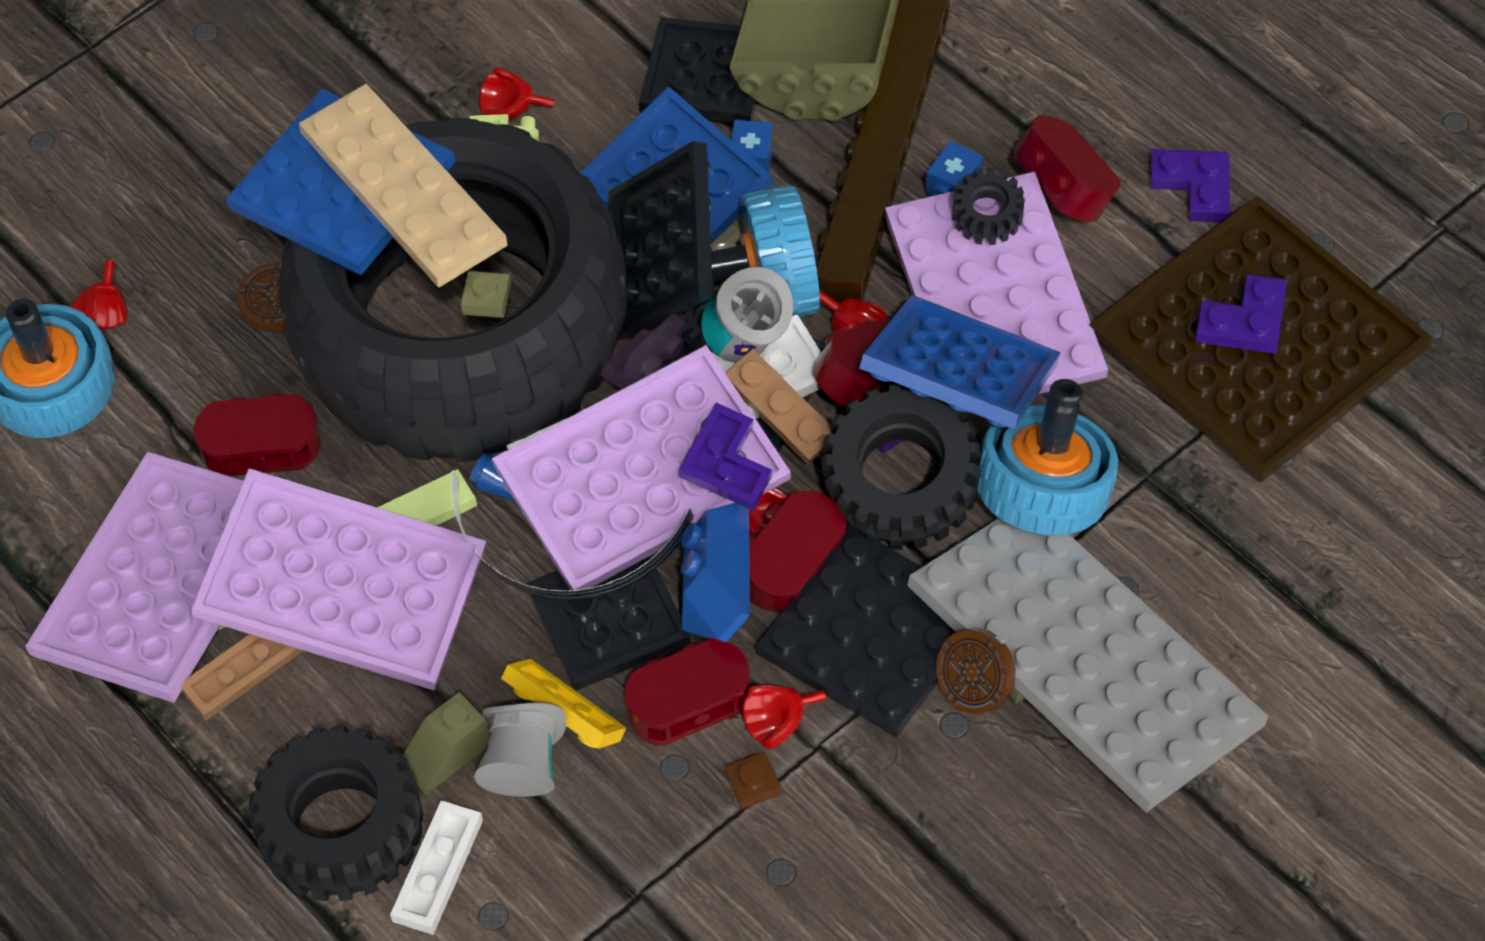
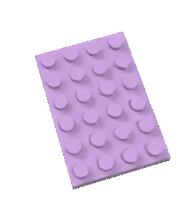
[885,172,1108,413]
[492,345,791,590]
[25,452,243,703]
[191,469,486,691]

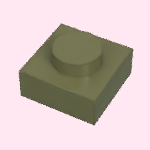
[461,271,511,318]

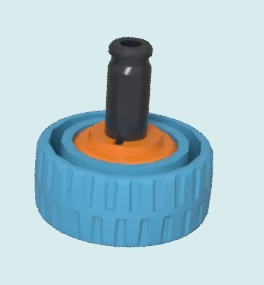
[711,185,820,318]
[0,299,116,438]
[977,379,1118,536]

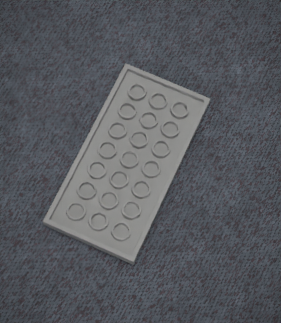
[907,518,1269,813]

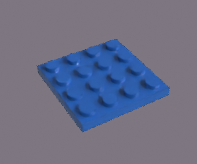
[580,87,774,242]
[226,89,456,275]
[859,295,1061,429]

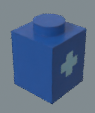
[731,120,774,174]
[926,141,984,197]

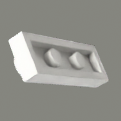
[390,801,483,935]

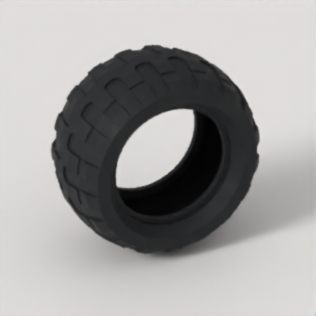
[278,118,627,461]

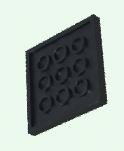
[609,141,714,340]
[756,528,956,738]

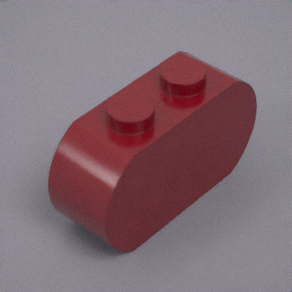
[1014,116,1120,222]
[813,317,906,406]
[194,394,321,476]
[749,491,846,612]
[625,639,750,746]

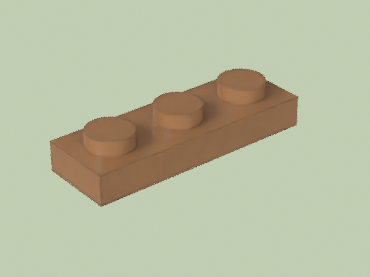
[725,349,832,465]
[181,634,304,721]

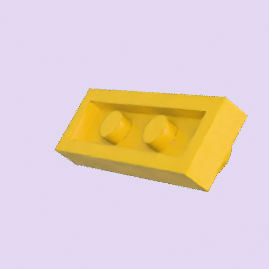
[501,658,627,749]

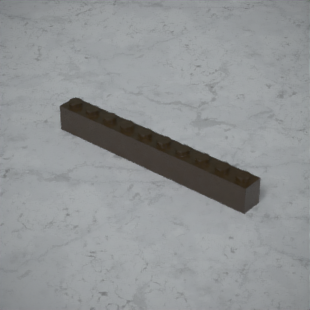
[815,0,950,303]

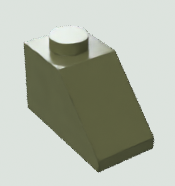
[403,692,490,796]

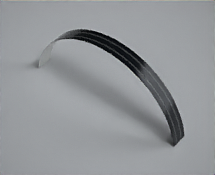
[451,470,694,601]

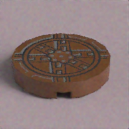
[237,262,285,333]
[936,627,1016,715]

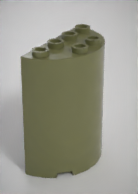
[729,0,899,121]

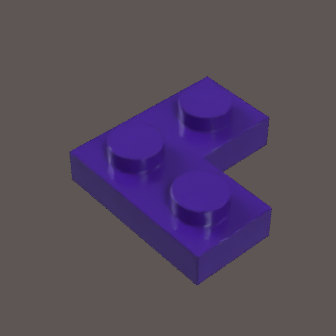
[1150,149,1230,222]
[1196,274,1287,354]
[679,402,772,511]

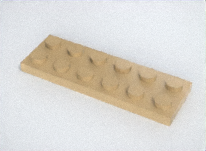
[298,84,508,288]

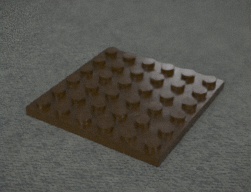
[1089,195,1433,483]

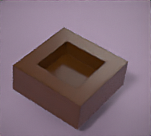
[725,751,782,810]

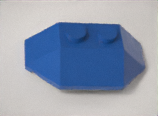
[681,503,750,643]

